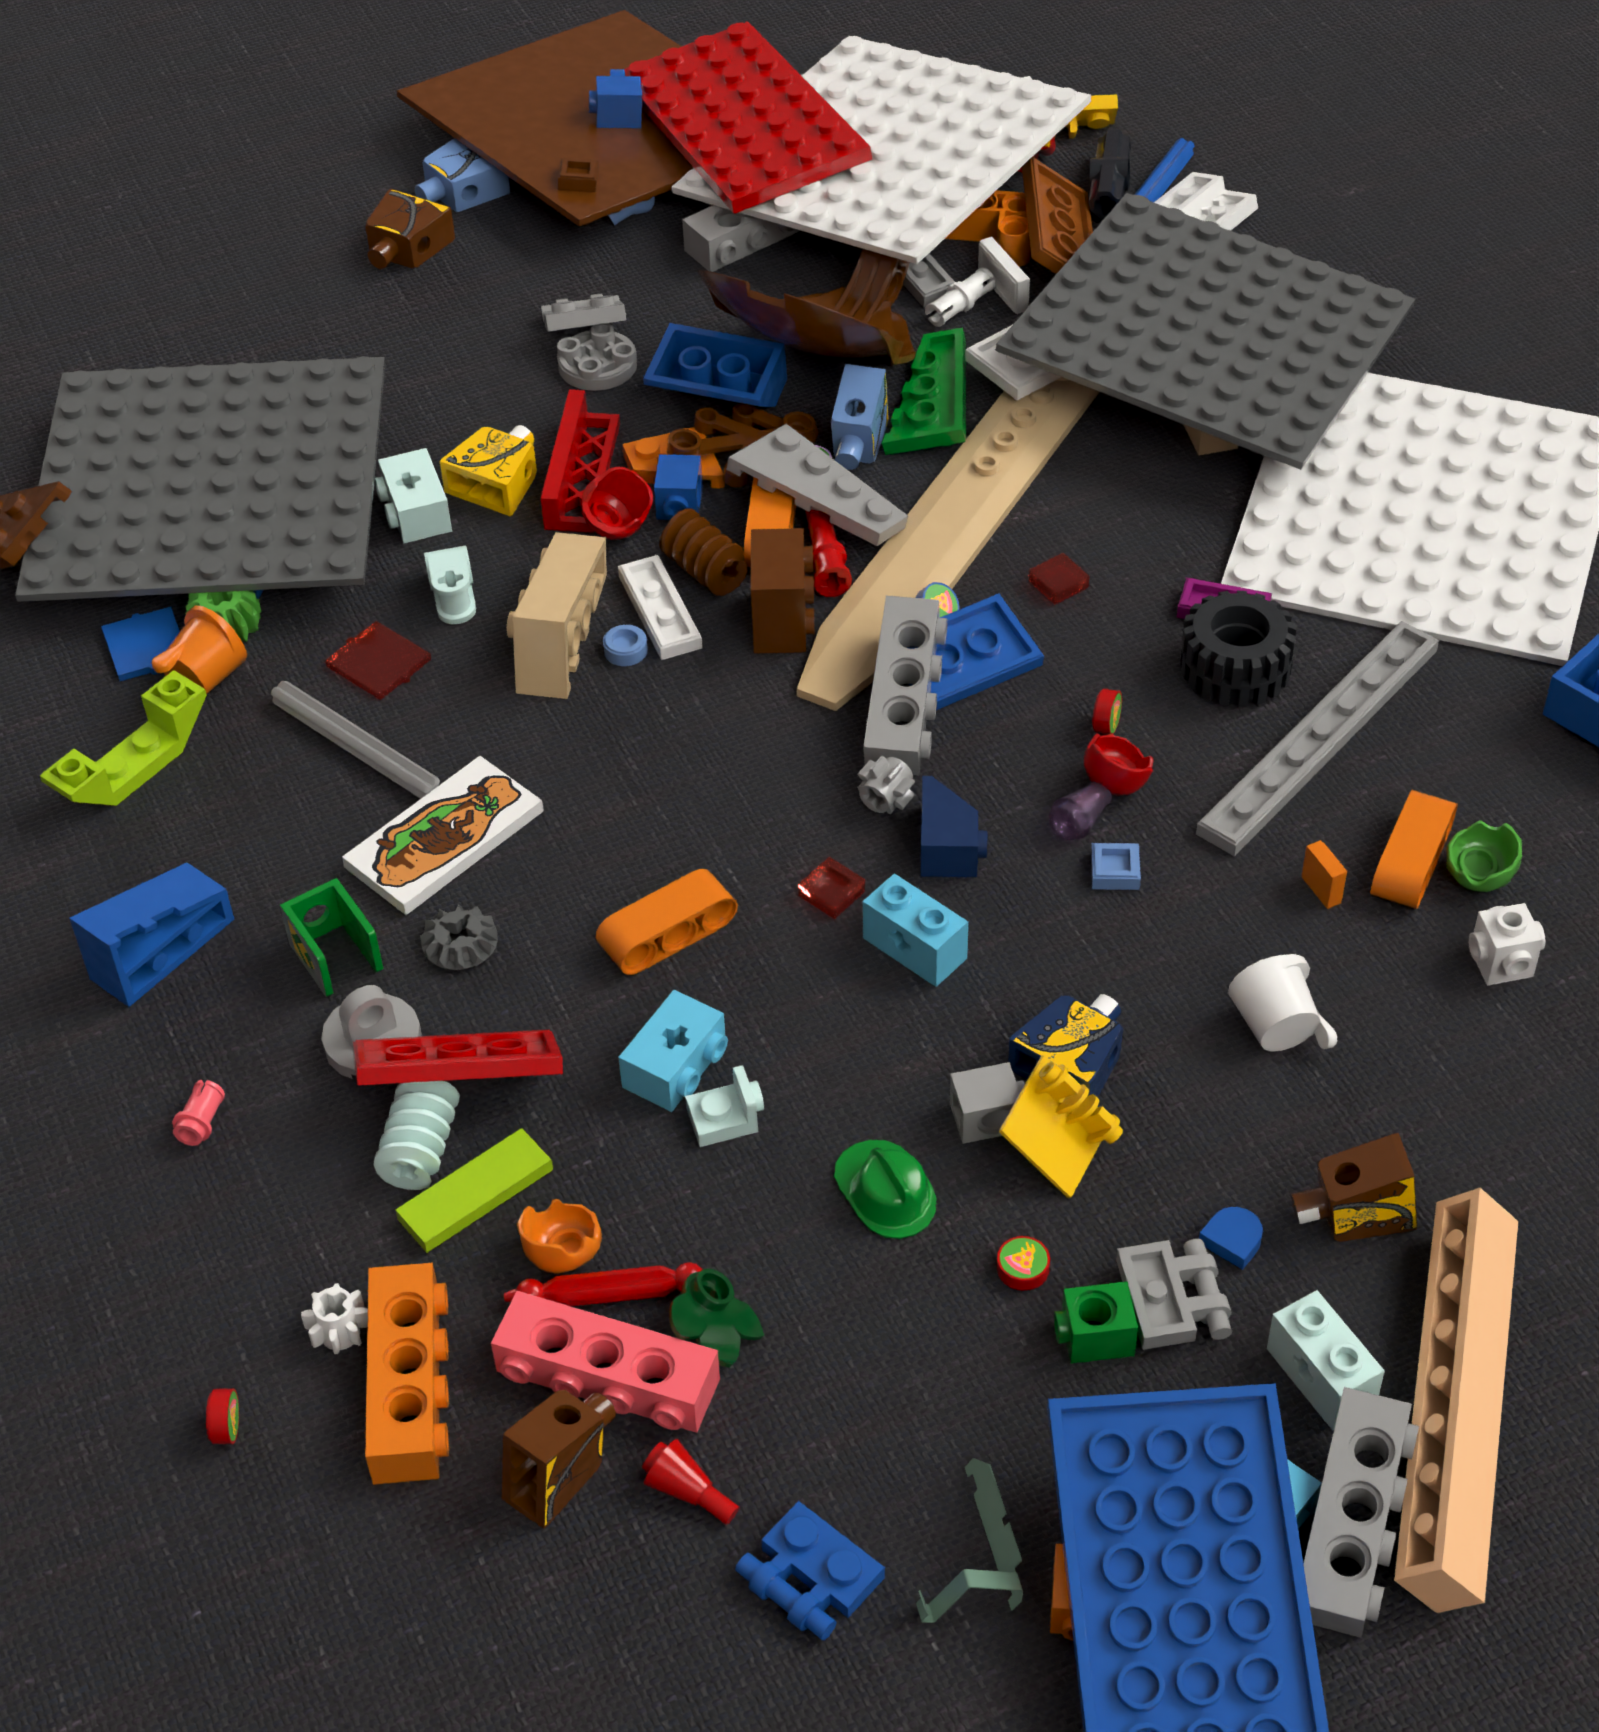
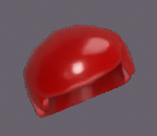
[1083,734,1154,796]

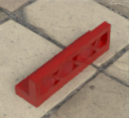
[541,389,620,533]

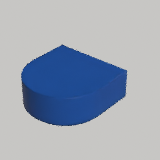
[1199,1207,1263,1270]

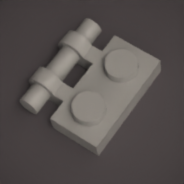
[541,293,626,332]
[1116,1239,1232,1350]

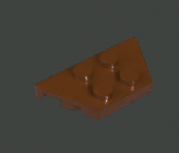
[0,481,72,569]

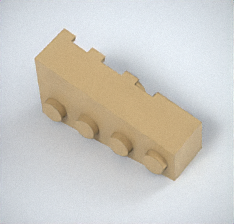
[507,532,607,699]

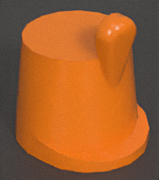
[152,605,247,694]

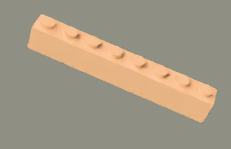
[1394,1188,1518,1613]

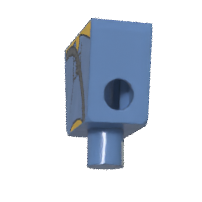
[415,138,510,212]
[831,364,889,470]

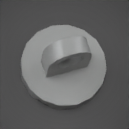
[321,985,422,1078]

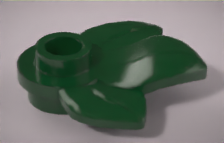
[669,1268,764,1367]

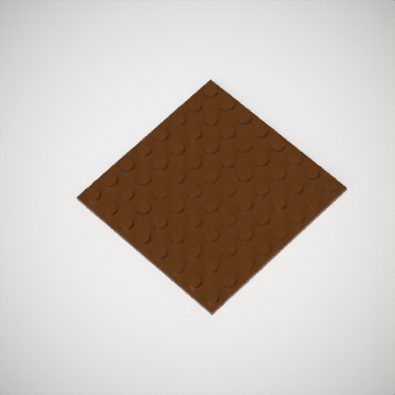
[397,10,693,226]

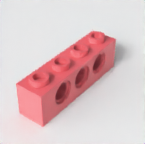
[491,1291,720,1433]

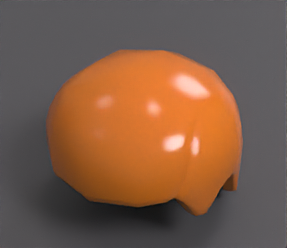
[516,1199,602,1274]

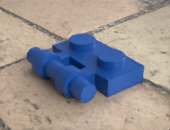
[735,1501,885,1640]

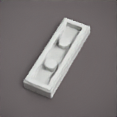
[618,555,702,660]

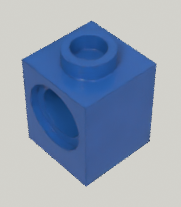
[654,454,703,520]

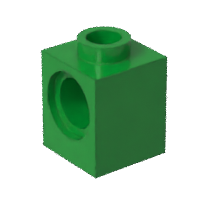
[1054,1281,1138,1364]

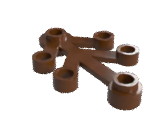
[667,403,818,487]

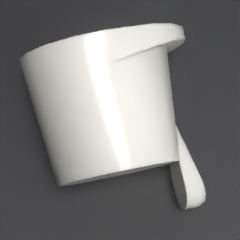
[1228,954,1337,1051]

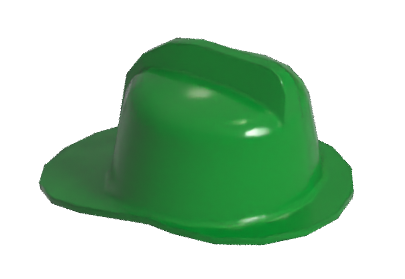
[834,1140,937,1239]

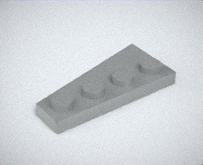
[726,424,908,546]

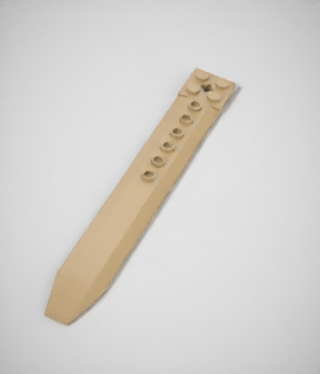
[797,377,1099,711]

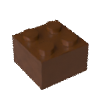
[751,528,815,654]

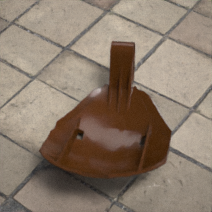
[697,249,916,367]

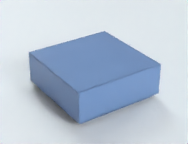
[1091,843,1141,890]

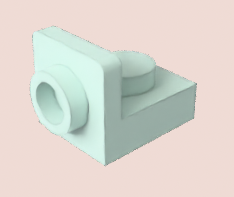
[685,1065,764,1147]

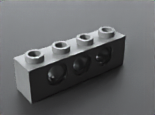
[682,205,801,272]
[863,595,947,776]
[1303,1387,1419,1638]

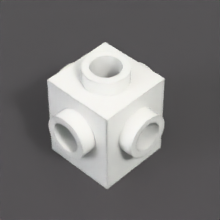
[1469,903,1545,986]

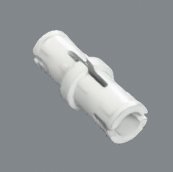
[925,268,996,327]

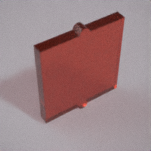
[325,621,431,700]

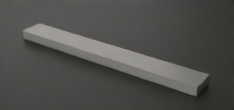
[1196,621,1439,856]

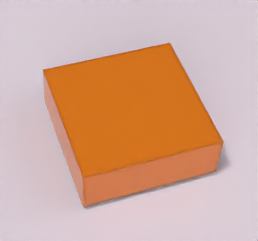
[1301,840,1347,909]

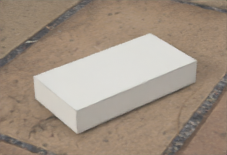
[978,236,1030,314]

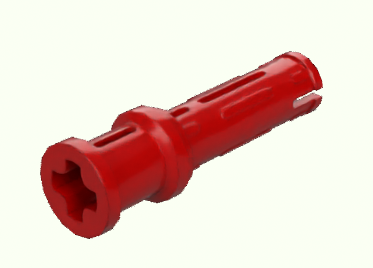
[804,509,852,597]

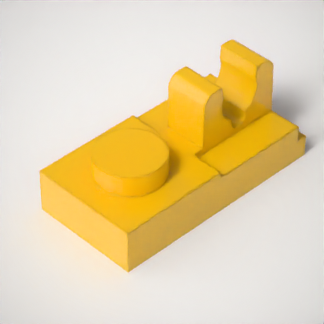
[1054,94,1118,139]

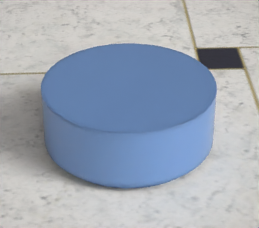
[603,625,648,666]

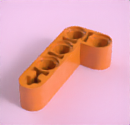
[945,190,1031,267]

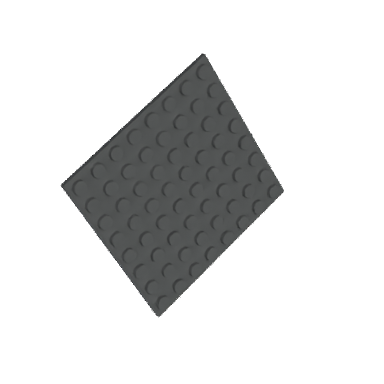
[995,193,1415,470]
[15,356,386,602]

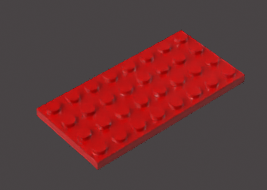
[624,21,872,214]

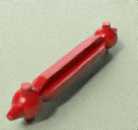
[504,1262,703,1306]

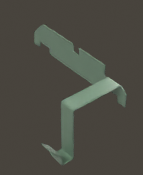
[916,1458,1023,1623]

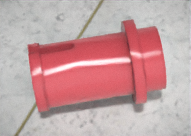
[172,1080,225,1146]

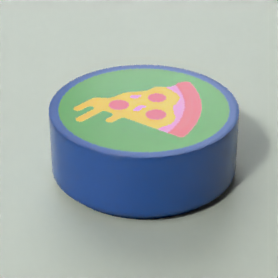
[916,582,960,617]

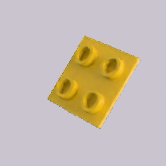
[999,1055,1123,1198]

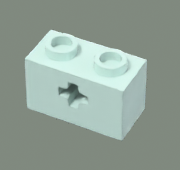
[374,448,452,544]
[1267,1290,1385,1430]

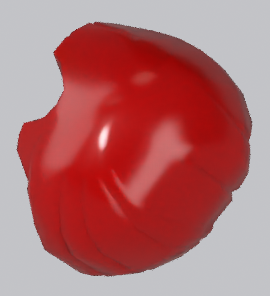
[582,466,653,540]

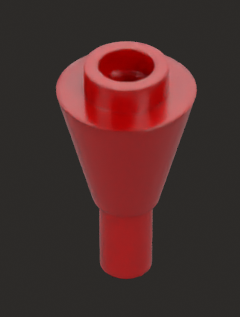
[642,1439,740,1525]

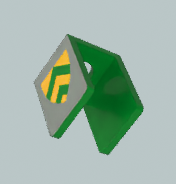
[280,878,384,997]

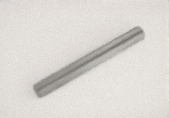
[271,681,440,799]

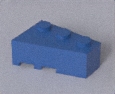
[69,862,234,1007]

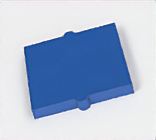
[101,607,180,681]

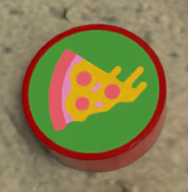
[1092,688,1122,735]
[997,1236,1050,1291]
[206,1388,239,1444]

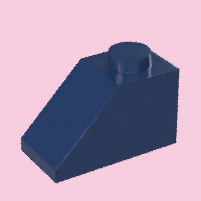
[921,776,988,877]

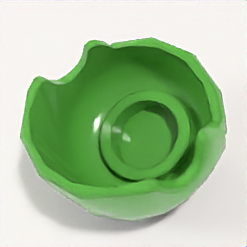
[1446,820,1522,892]

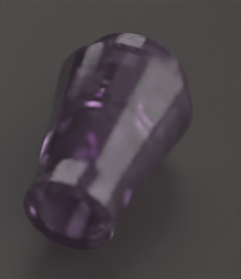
[1049,782,1112,840]

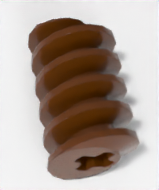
[659,508,747,596]

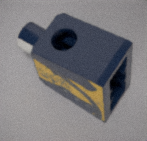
[1008,994,1123,1097]

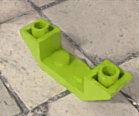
[40,670,207,806]

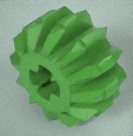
[185,590,261,642]

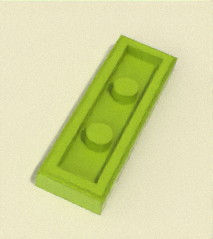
[396,1128,553,1253]

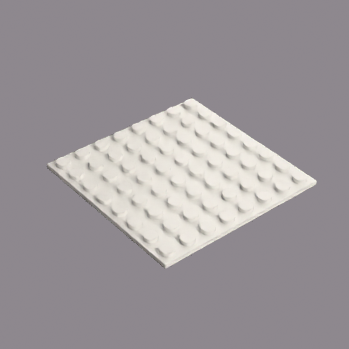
[672,36,1091,264]
[1221,373,1599,666]

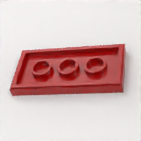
[353,1030,563,1085]

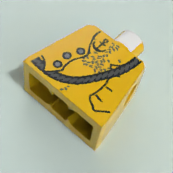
[440,425,537,517]

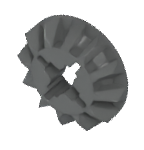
[420,904,498,970]

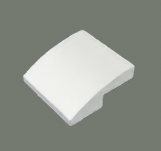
[1154,172,1258,231]

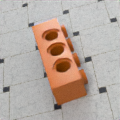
[365,1263,449,1485]

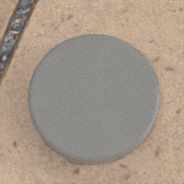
[557,323,637,391]

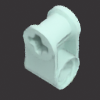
[424,545,476,624]

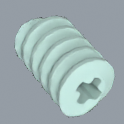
[373,1081,460,1190]

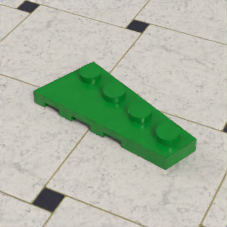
[882,327,966,455]

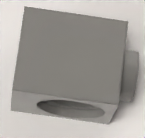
[950,1062,1025,1144]

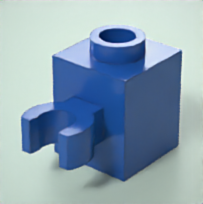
[589,69,642,128]

